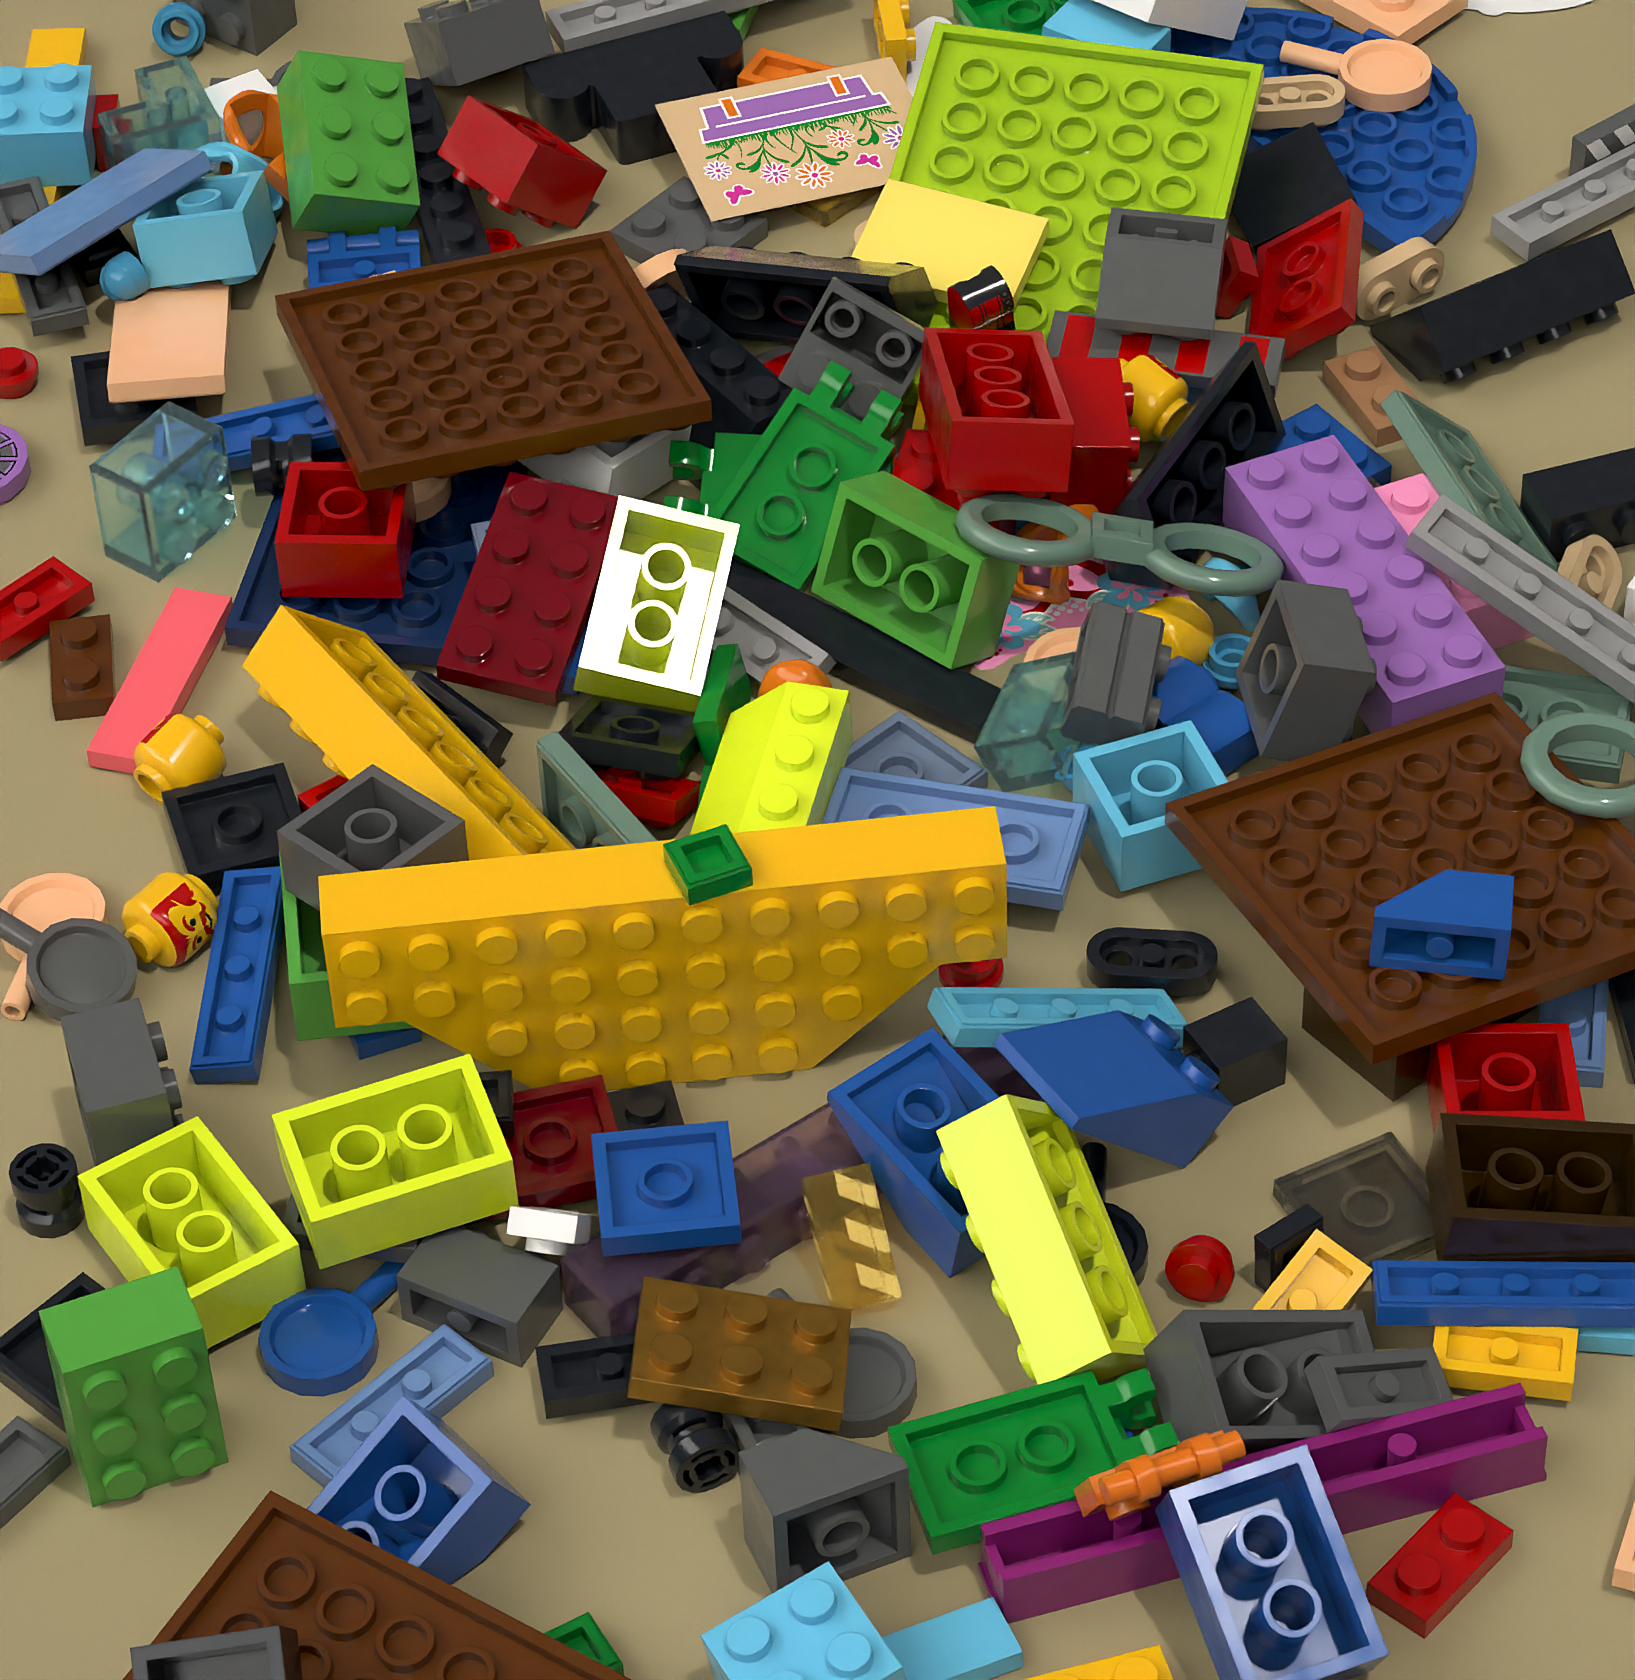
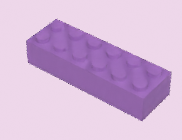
[1222,435,1506,734]

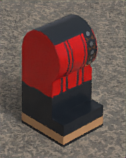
[947,265,1015,330]

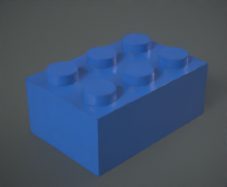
[1155,1444,1389,1680]

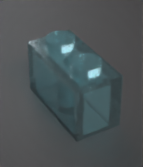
[974,651,1084,792]

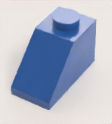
[1369,869,1514,980]

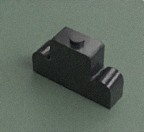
[522,10,744,165]

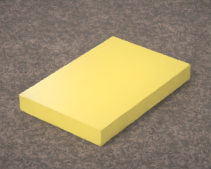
[851,178,1050,312]

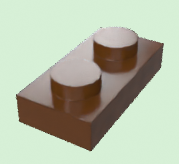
[49,614,116,721]

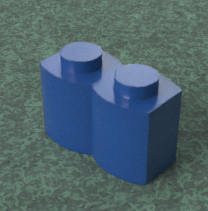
[1142,656,1259,775]

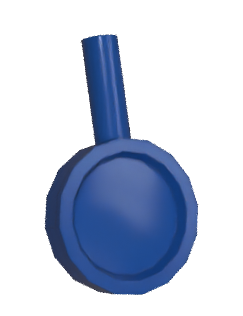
[258,1261,405,1397]

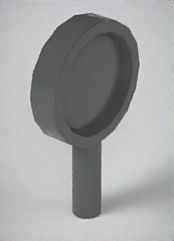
[0,908,137,1021]
[767,1288,917,1439]

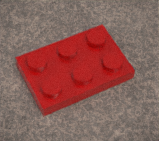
[1249,198,1364,361]

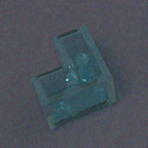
[97,56,222,178]

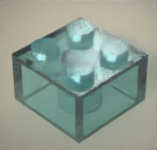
[89,401,237,583]

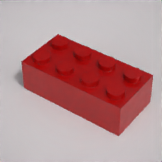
[918,327,1075,498]

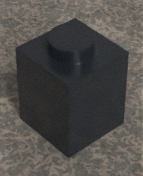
[1183,996,1288,1107]

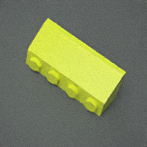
[689,681,853,836]
[936,1094,1157,1384]

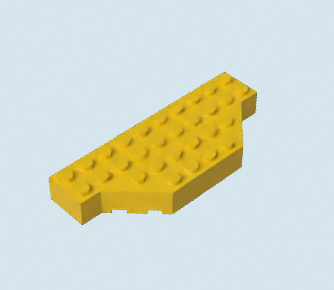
[318,806,1007,1091]

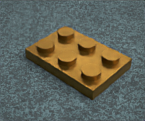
[627,1276,852,1432]

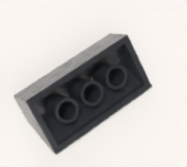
[1369,229,1635,384]
[674,246,938,345]
[647,283,793,491]
[1102,341,1286,590]

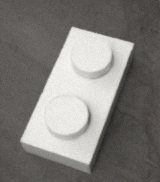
[506,1206,601,1256]

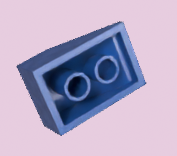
[993,1010,1234,1168]
[827,1027,999,1278]
[307,1395,531,1584]

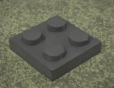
[610,176,768,264]

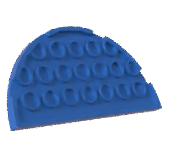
[1168,7,1477,253]

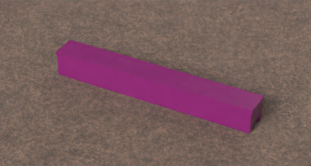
[978,1383,1548,1624]

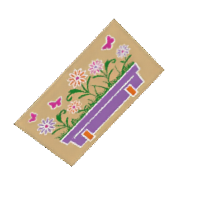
[655,56,913,222]

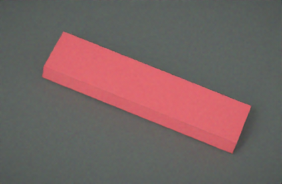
[86,587,233,774]

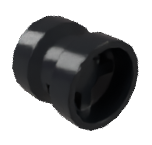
[251,433,315,497]
[8,1143,85,1238]
[650,1403,740,1493]

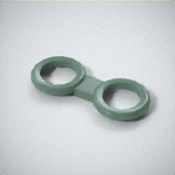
[955,493,1284,597]
[1520,712,1635,819]

